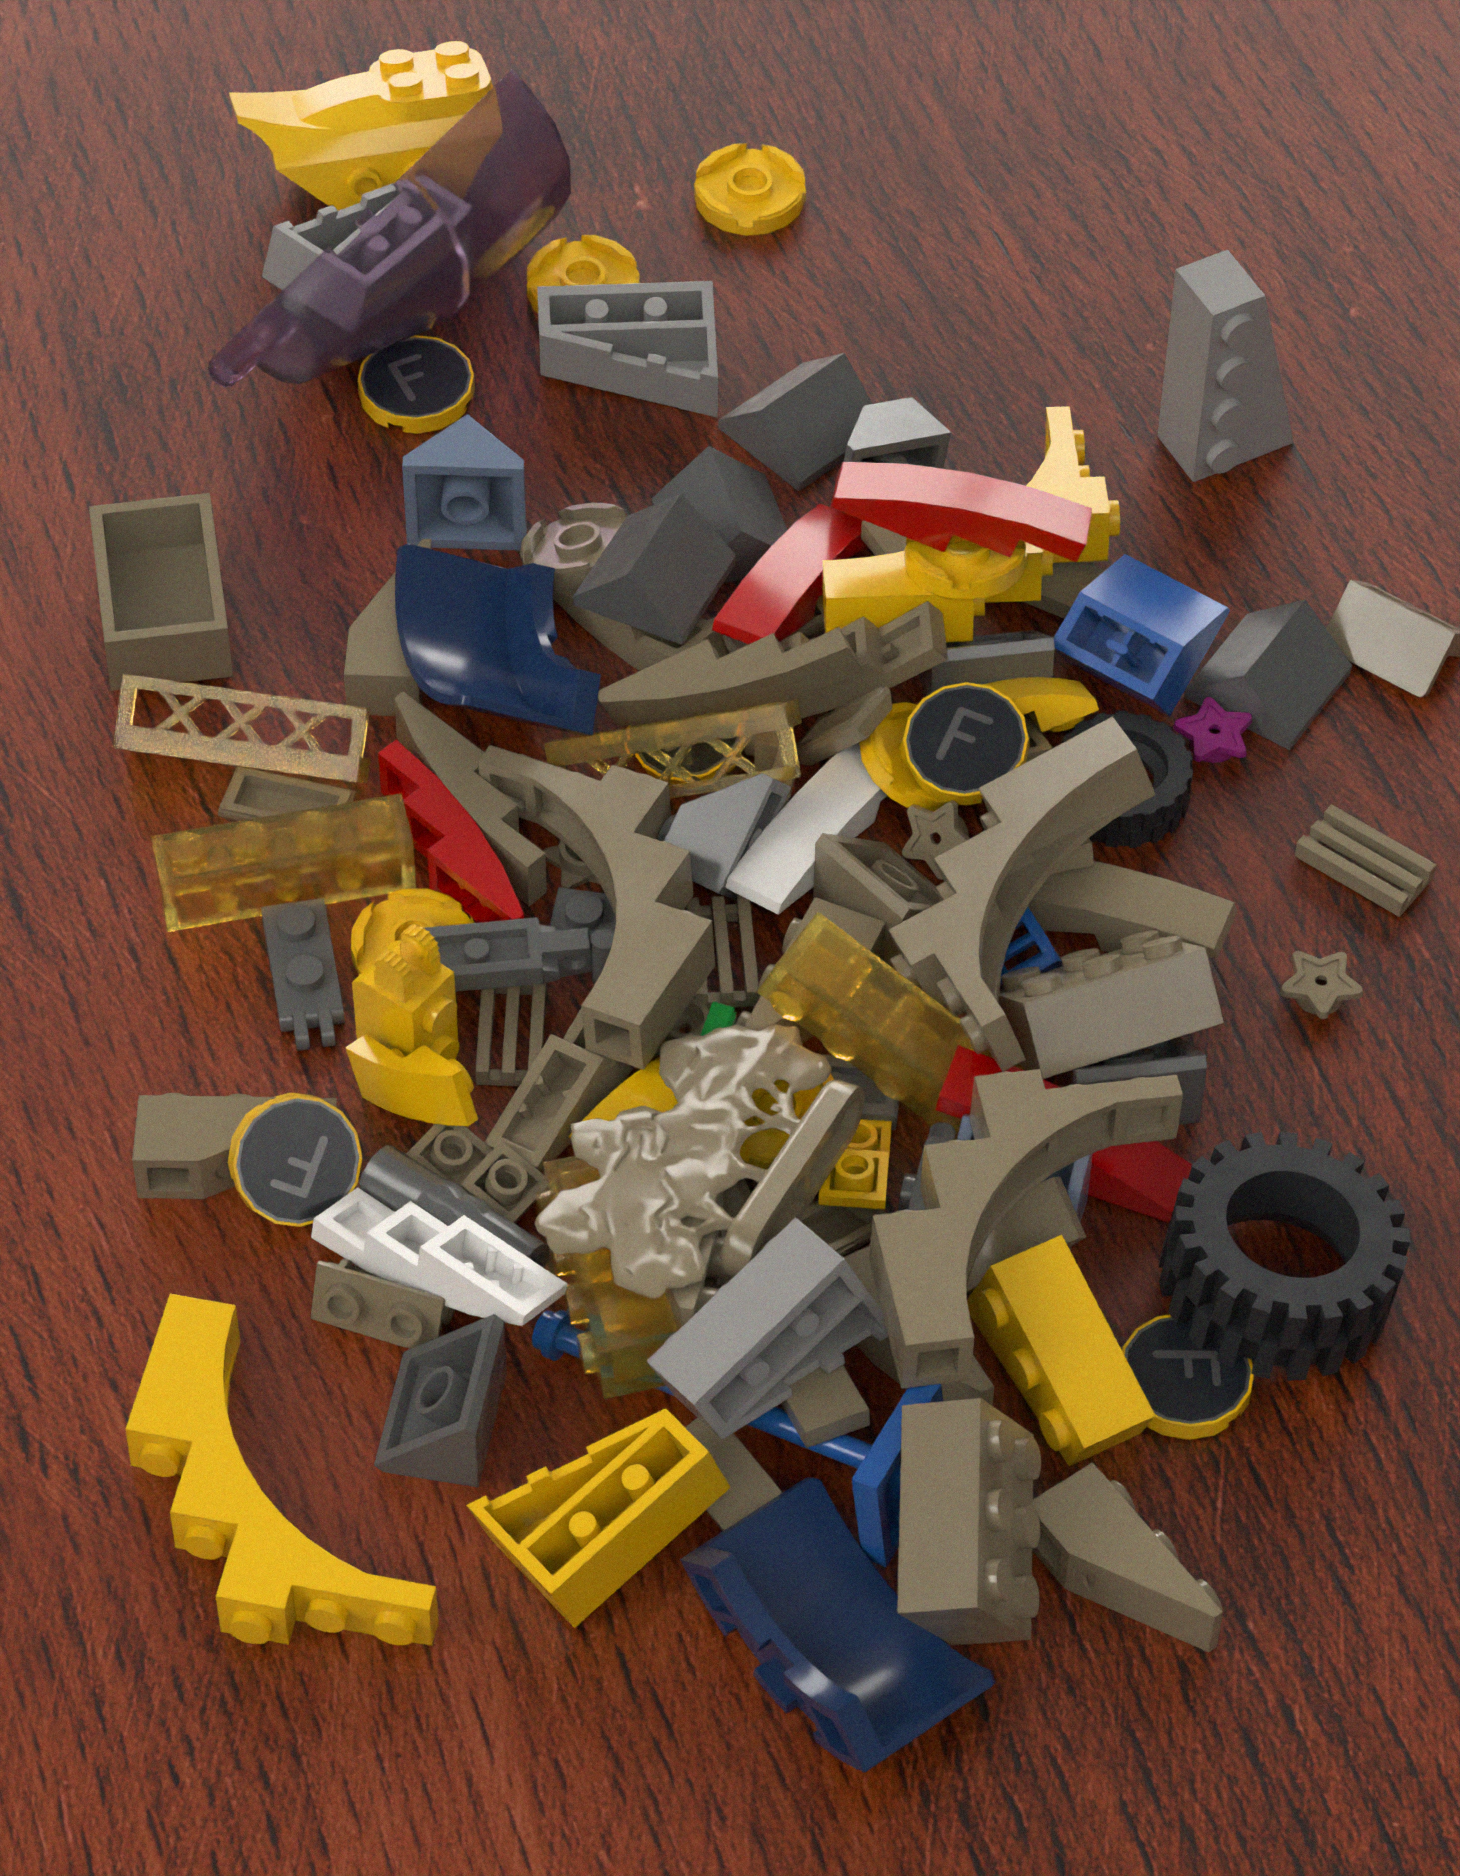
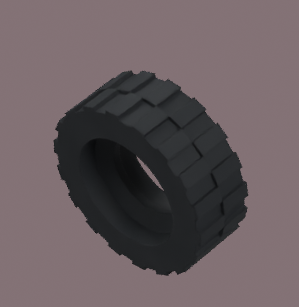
[1061,711,1193,848]

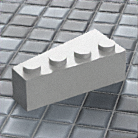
[1157,250,1294,482]

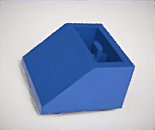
[1054,554,1231,716]

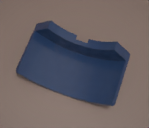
[395,544,601,736]
[680,1477,996,1772]

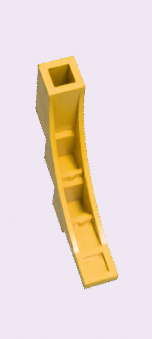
[823,406,1120,642]
[125,1294,439,1646]

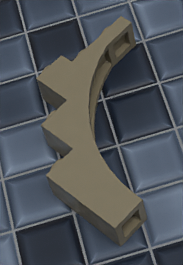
[888,716,1156,1072]
[478,745,715,1070]
[869,1069,1183,1389]

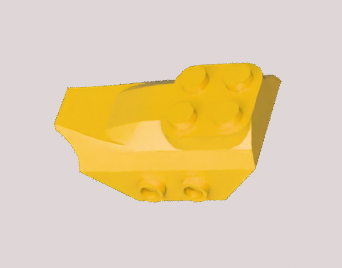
[229,41,502,211]

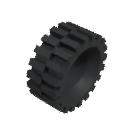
[1158,1132,1410,1381]

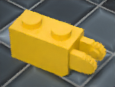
[352,923,459,1060]

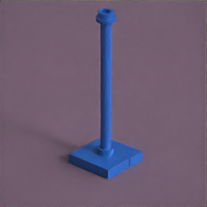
[532,1310,943,1567]

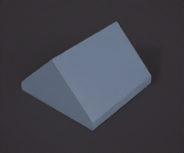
[402,414,527,550]

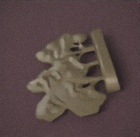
[535,1024,865,1299]

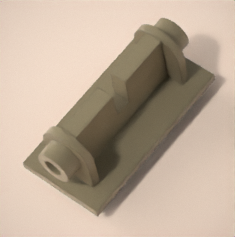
[311,1259,455,1349]

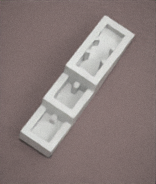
[726,743,887,915]
[311,1188,567,1326]

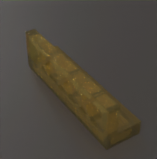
[113,674,371,783]
[544,698,802,799]

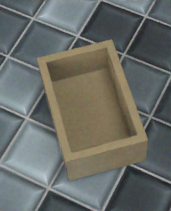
[89,493,233,691]
[999,930,1224,1079]
[897,1398,1041,1646]

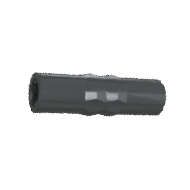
[359,1145,550,1268]

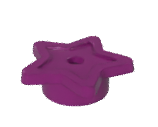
[1173,697,1252,763]

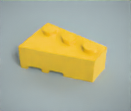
[967,1235,1156,1466]
[466,1408,731,1628]

